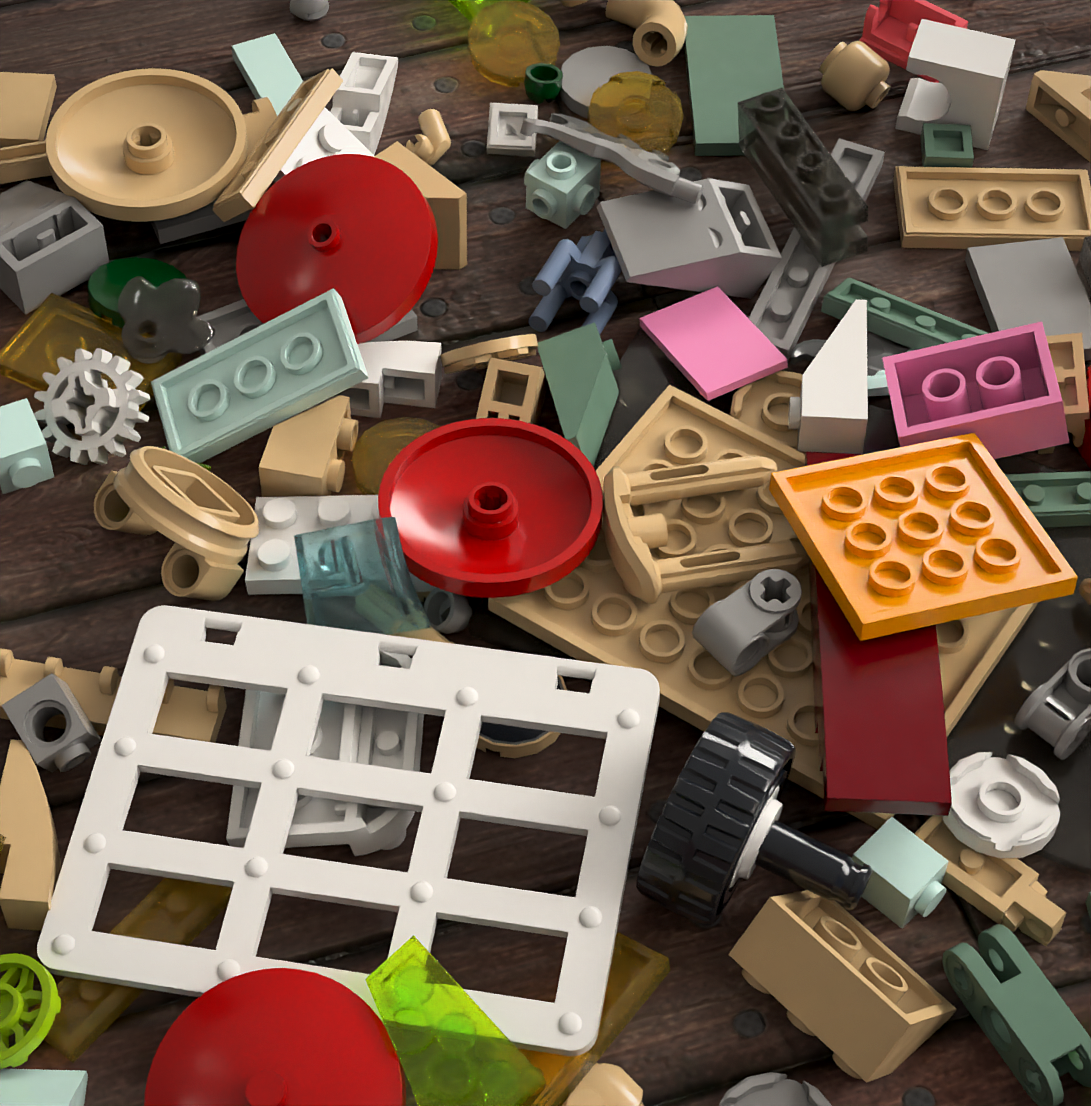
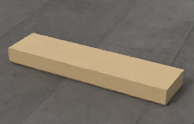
[212,68,343,222]

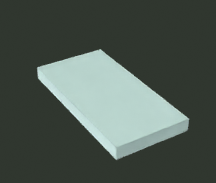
[151,288,368,464]

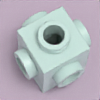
[524,141,601,229]

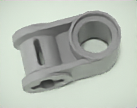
[692,569,802,676]
[1014,648,1091,760]

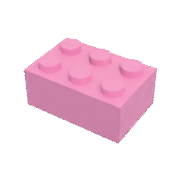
[882,321,1069,459]

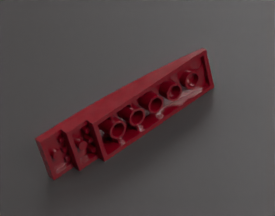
[805,452,952,816]

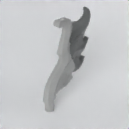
[520,113,703,205]

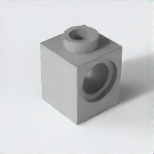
[1,673,102,772]

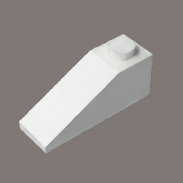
[788,299,868,454]

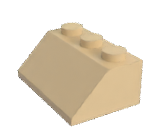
[728,890,957,1083]

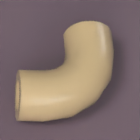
[606,0,688,67]

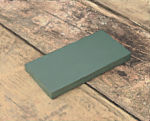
[684,15,791,156]

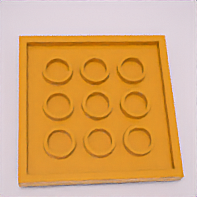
[769,432,1078,641]

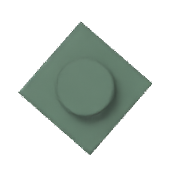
[920,123,974,168]

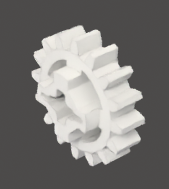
[34,348,150,465]

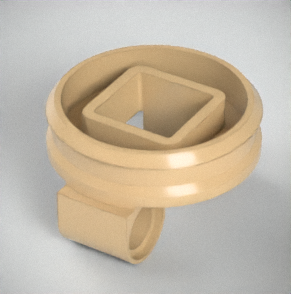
[94,446,259,601]

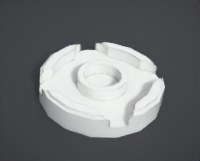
[942,752,1061,858]

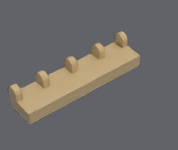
[0,648,227,743]

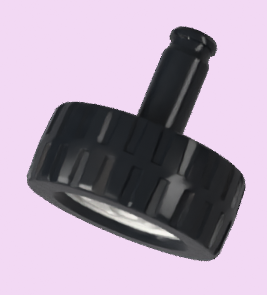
[636,712,873,925]

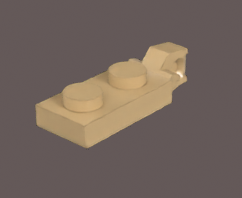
[914,815,1066,946]

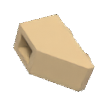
[258,395,358,497]

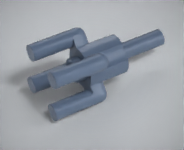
[529,229,622,335]

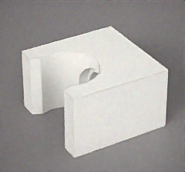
[895,19,1016,150]

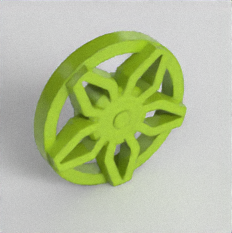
[0,953,61,1069]

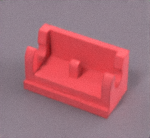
[859,0,968,83]

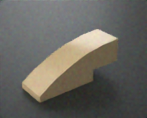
[0,739,61,931]

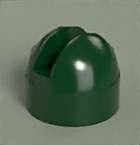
[524,63,563,104]

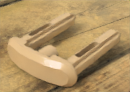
[602,455,810,604]

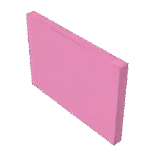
[639,286,788,401]

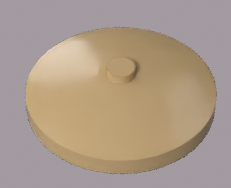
[46,68,248,222]

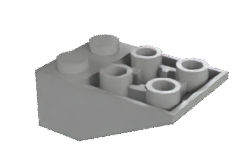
[597,178,782,299]
[0,180,109,315]

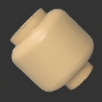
[819,41,891,112]

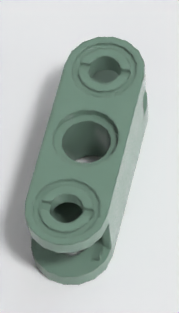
[942,924,1091,1106]

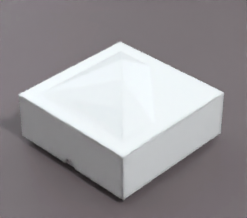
[487,103,538,156]

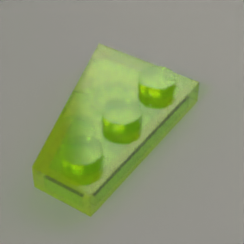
[365,935,546,1106]

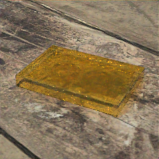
[0,293,183,412]

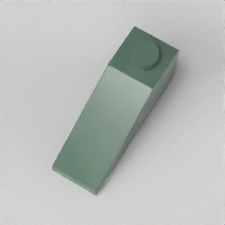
[537,322,622,467]

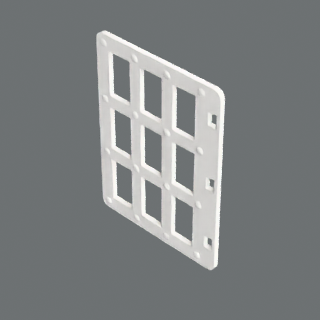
[37,605,660,1056]

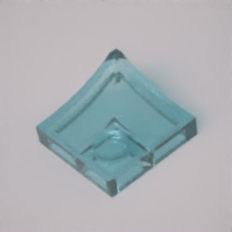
[294,517,430,635]

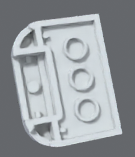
[226,632,424,856]

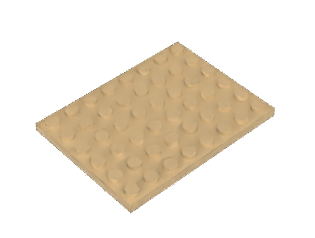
[488,385,1039,829]

